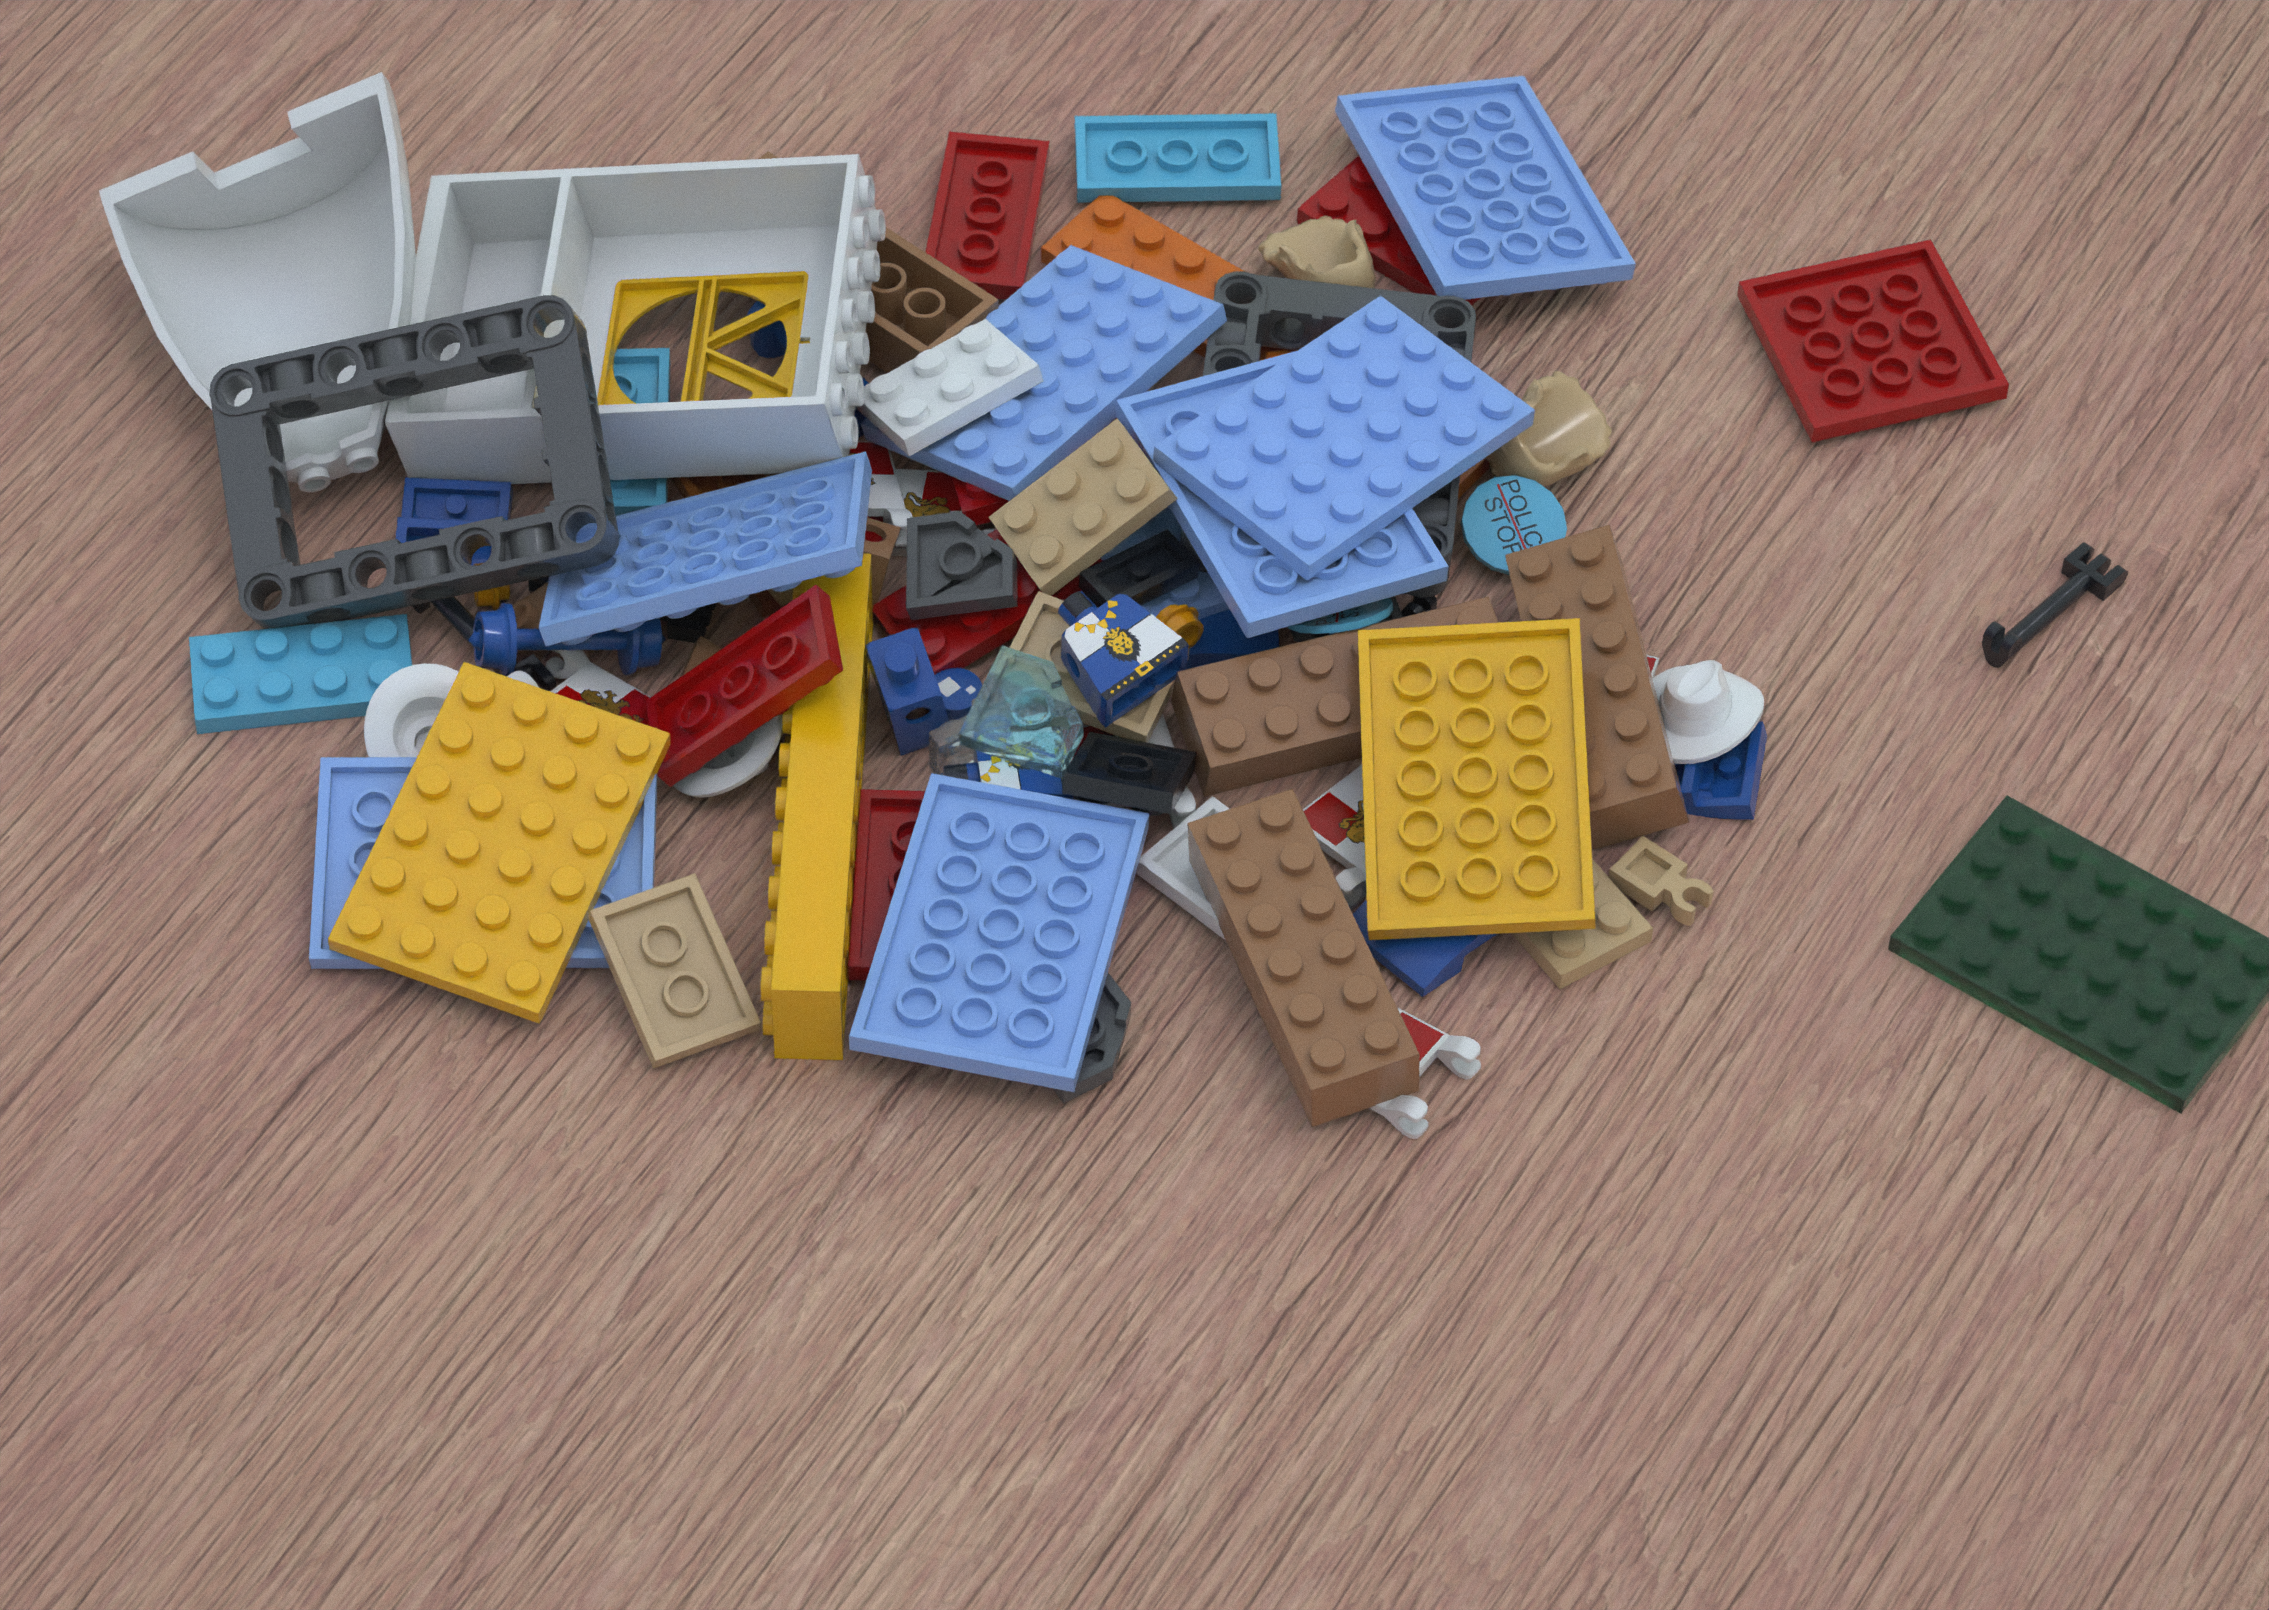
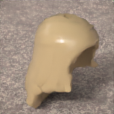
[1258,216,1376,288]
[1485,371,1612,487]

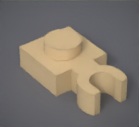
[1609,836,1713,926]

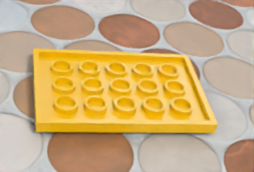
[1358,618,1596,940]
[328,662,671,1024]

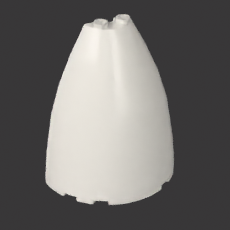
[99,72,416,492]

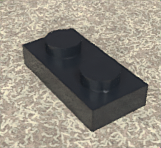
[1078,529,1200,607]

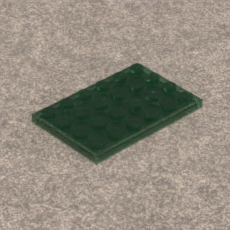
[1888,795,2269,1114]

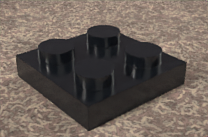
[1062,732,1197,816]

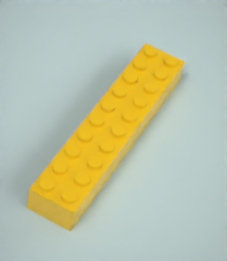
[761,553,873,1060]

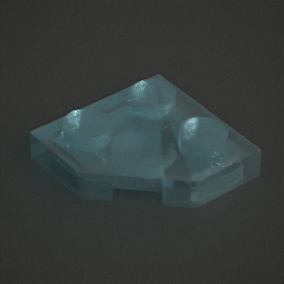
[959,645,1084,779]

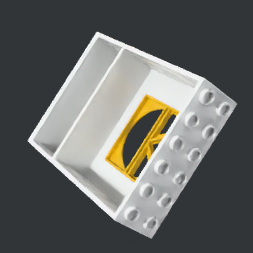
[385,154,886,484]

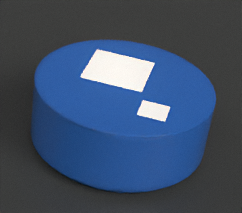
[935,668,983,722]

